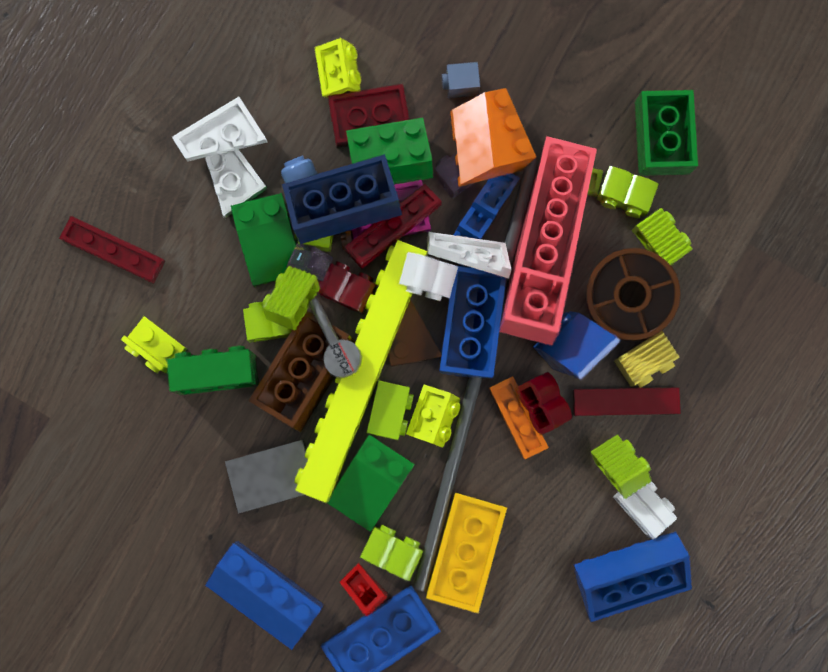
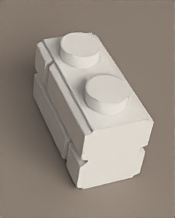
[613,481,677,539]

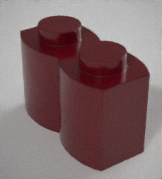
[317,261,377,315]
[517,372,572,435]

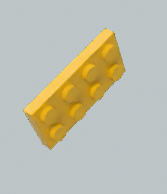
[426,493,507,613]

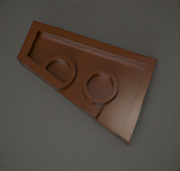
[389,299,442,367]

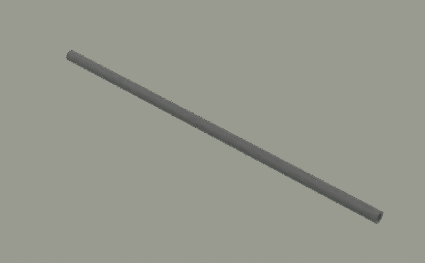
[413,159,539,592]

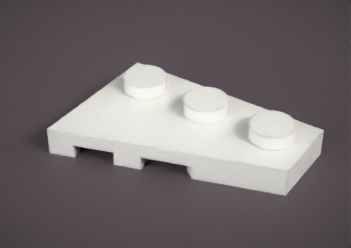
[172,97,267,162]
[205,149,267,218]
[427,232,512,279]

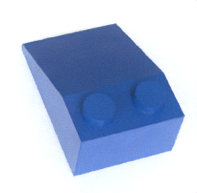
[533,311,620,379]

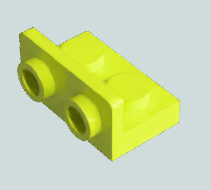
[315,38,361,98]
[121,316,187,374]
[406,385,460,448]

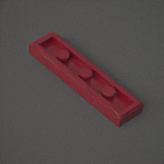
[344,184,442,268]
[59,216,165,284]
[573,388,681,416]

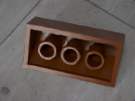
[249,311,356,432]

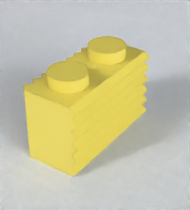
[614,331,679,388]

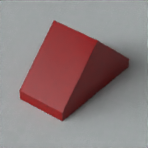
[340,563,388,617]

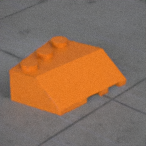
[450,88,536,187]

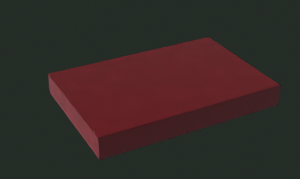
[328,84,410,147]

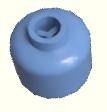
[281,156,317,183]

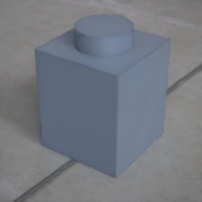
[442,62,480,98]

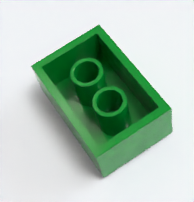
[635,90,698,176]
[346,118,433,185]
[167,346,259,395]

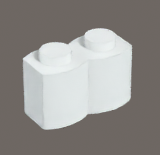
[399,252,458,301]

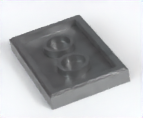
[225,440,308,514]

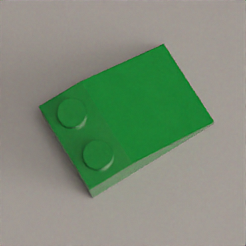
[231,193,303,287]
[327,435,415,532]

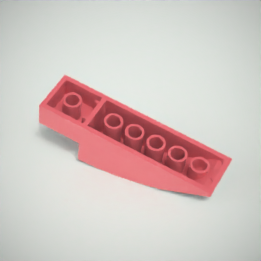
[499,136,597,345]

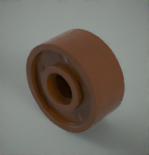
[587,248,681,340]

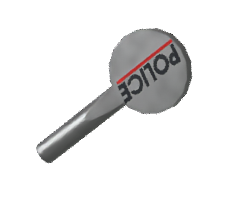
[309,298,362,378]

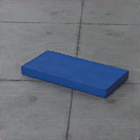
[321,585,441,672]

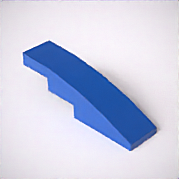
[453,173,520,267]

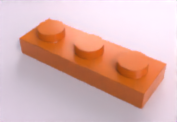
[489,376,549,460]

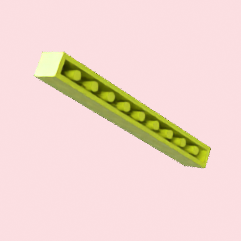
[294,240,428,503]

